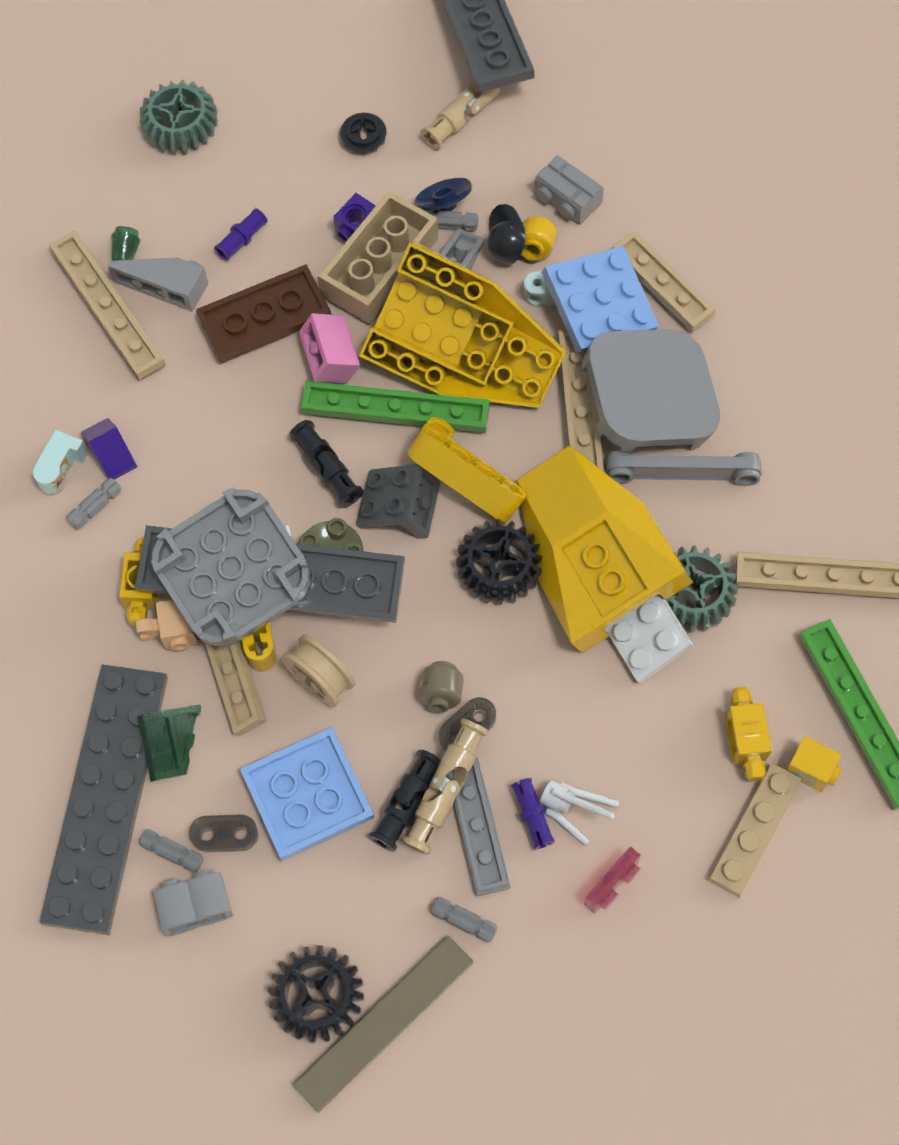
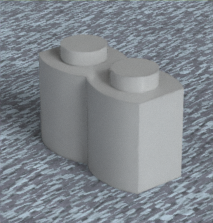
[153,869,233,937]

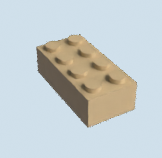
[318,191,439,324]

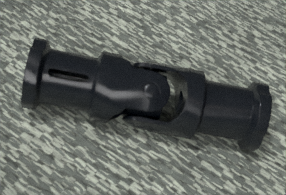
[289,420,364,508]
[368,749,441,852]

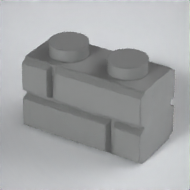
[535,155,604,224]

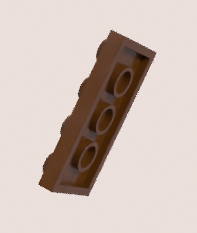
[195,264,331,363]

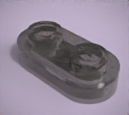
[439,697,496,751]
[189,814,259,852]

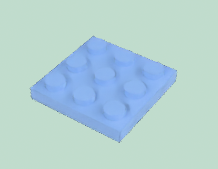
[541,246,659,354]
[240,727,375,862]

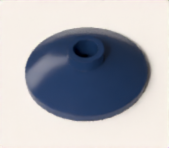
[415,178,472,211]

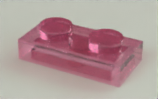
[584,846,641,914]

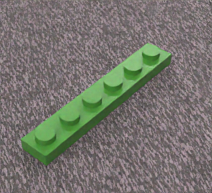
[301,381,490,433]
[799,619,899,810]

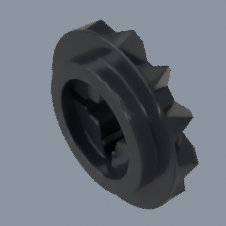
[340,113,387,155]

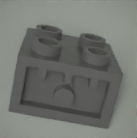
[356,464,441,539]

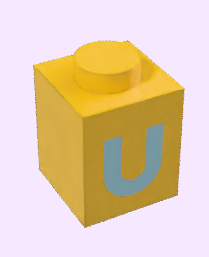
[787,736,842,793]

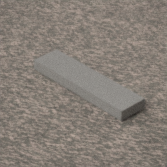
[447,757,510,897]

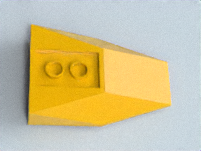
[359,241,566,408]
[517,445,693,653]

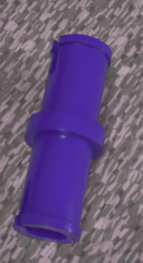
[214,208,268,261]
[511,778,555,850]

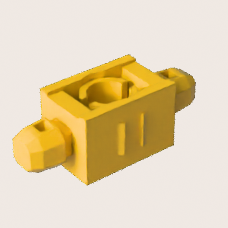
[119,538,159,626]
[724,687,772,781]

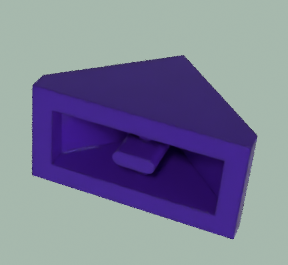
[81,418,137,480]

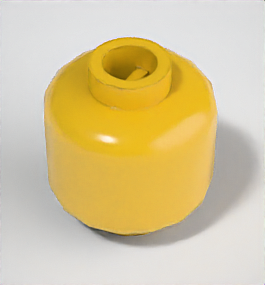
[521,216,557,261]

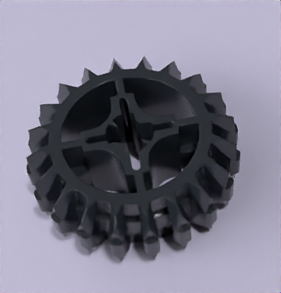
[456,519,542,605]
[268,945,364,1043]

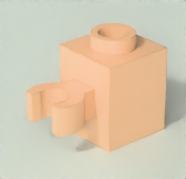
[135,599,198,651]

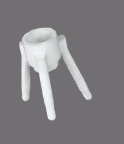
[540,780,619,845]

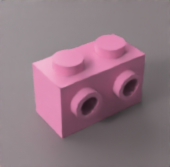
[299,313,360,383]

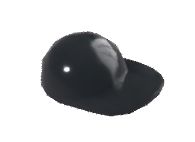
[487,204,526,265]

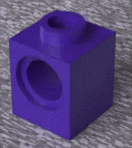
[333,193,376,243]

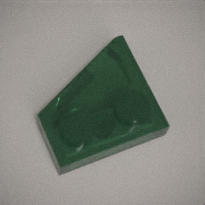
[137,704,201,782]

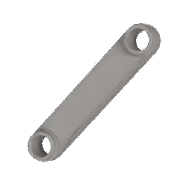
[606,450,762,486]

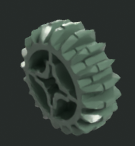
[139,79,218,154]
[666,545,738,632]

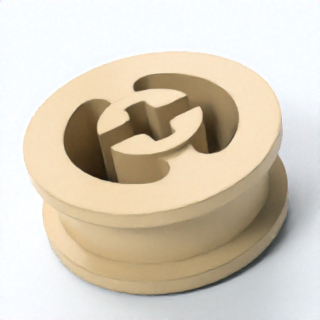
[281,635,356,707]

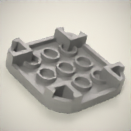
[582,329,720,453]
[151,487,310,646]

